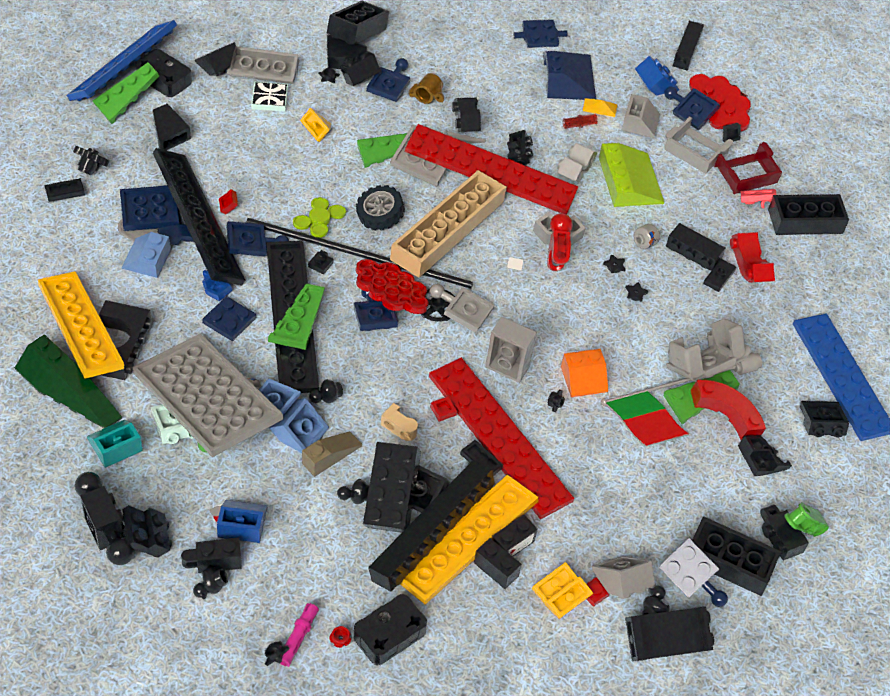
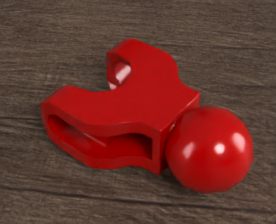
[547,213,573,271]

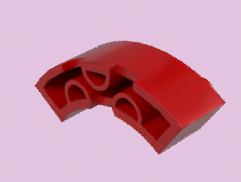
[730,232,775,283]
[690,380,766,440]

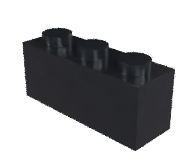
[666,223,726,271]

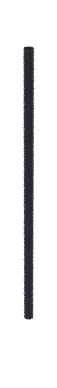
[246,218,473,289]

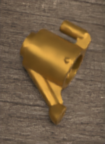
[408,73,444,104]

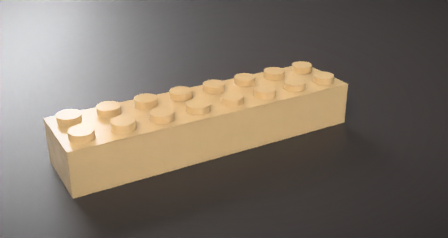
[390,170,506,278]

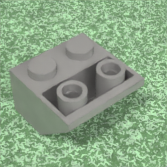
[622,94,660,138]

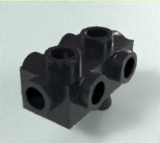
[507,130,533,165]

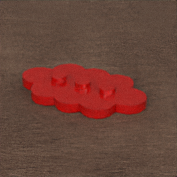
[689,74,751,131]
[356,259,428,314]

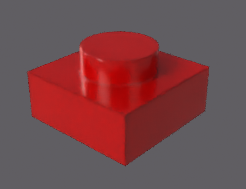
[219,189,238,214]
[430,396,457,422]
[586,577,610,607]

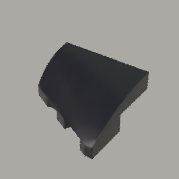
[738,435,792,476]

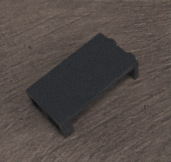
[625,606,714,661]

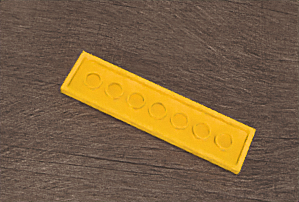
[38,271,124,378]
[400,475,538,605]

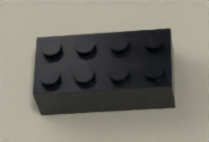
[326,0,390,45]
[768,194,849,235]
[363,442,421,533]
[692,516,781,596]

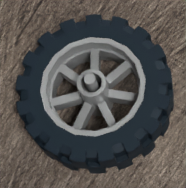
[356,185,405,231]

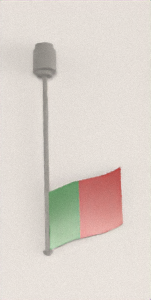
[601,352,762,447]

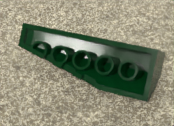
[14,334,122,428]

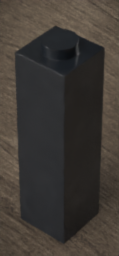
[672,20,704,71]

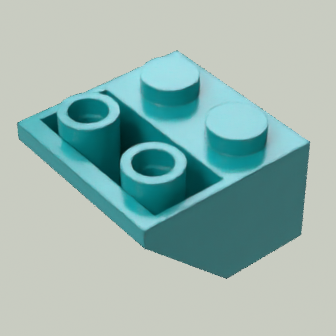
[87,420,143,468]

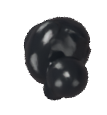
[309,379,343,403]
[337,479,369,504]
[193,567,228,600]
[642,585,670,615]

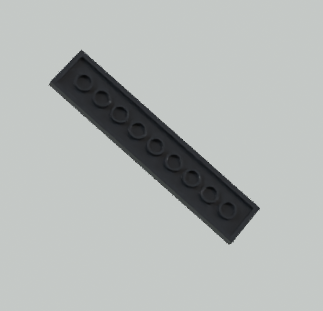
[153,148,246,286]
[266,240,319,393]

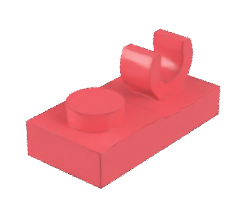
[740,189,777,208]

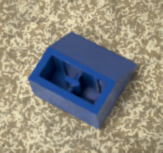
[635,55,680,96]
[217,500,267,543]

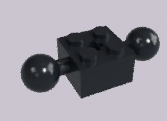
[75,472,135,565]

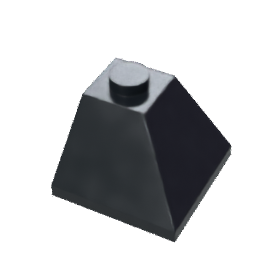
[195,42,236,77]

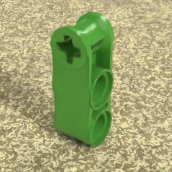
[785,502,829,536]

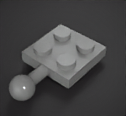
[430,284,494,333]

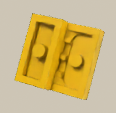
[532,562,593,619]

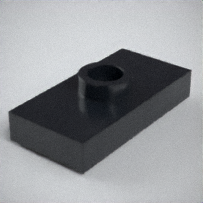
[44,178,85,202]
[703,259,737,292]
[460,440,503,476]

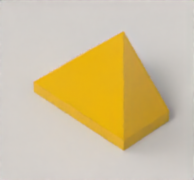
[583,98,617,117]
[300,108,331,142]

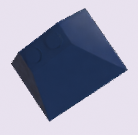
[543,51,596,100]

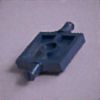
[513,20,567,48]

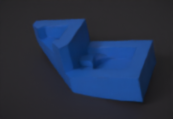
[202,270,232,301]

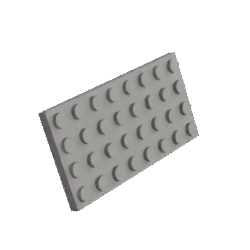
[132,334,283,457]

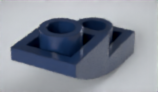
[157,225,194,245]

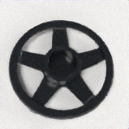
[421,289,455,322]

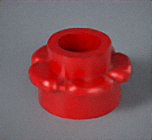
[330,626,351,648]

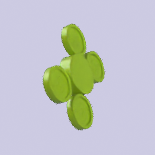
[293,197,346,237]

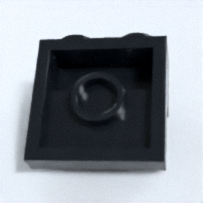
[800,401,849,438]
[122,505,172,558]

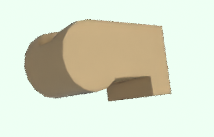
[381,403,418,441]

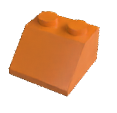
[561,349,608,397]

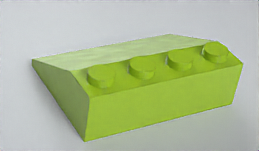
[599,143,664,207]

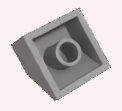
[592,556,655,599]

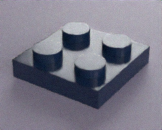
[202,296,256,342]

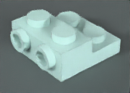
[151,404,193,444]

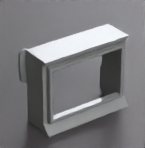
[665,117,733,174]

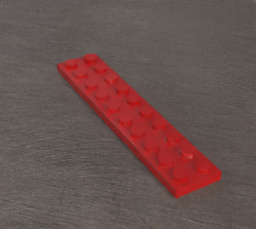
[405,124,579,214]
[429,357,574,520]

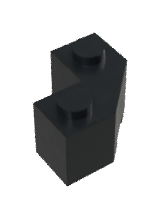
[452,97,481,132]

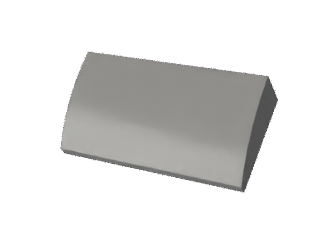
[227,46,299,84]

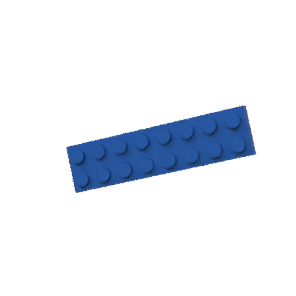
[66,20,177,101]
[793,313,890,441]

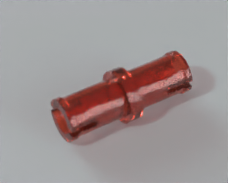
[562,114,598,129]

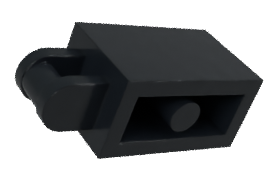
[760,504,809,561]
[181,538,242,573]

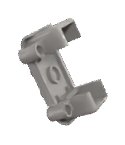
[666,318,751,382]

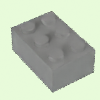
[485,316,537,383]

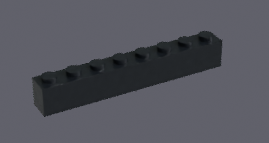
[368,460,495,592]

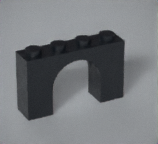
[99,300,153,380]

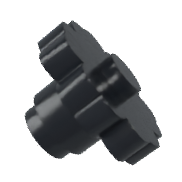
[73,145,110,175]

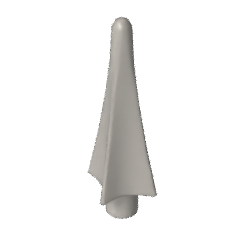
[447,131,486,144]

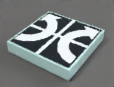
[251,82,288,111]

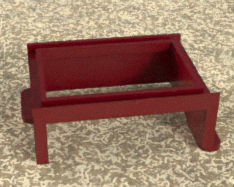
[714,142,782,194]

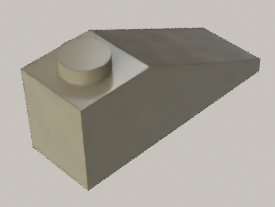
[302,431,362,477]

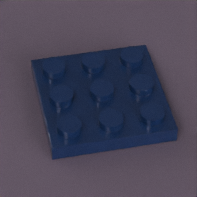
[120,185,179,231]

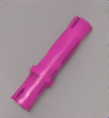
[280,603,319,667]

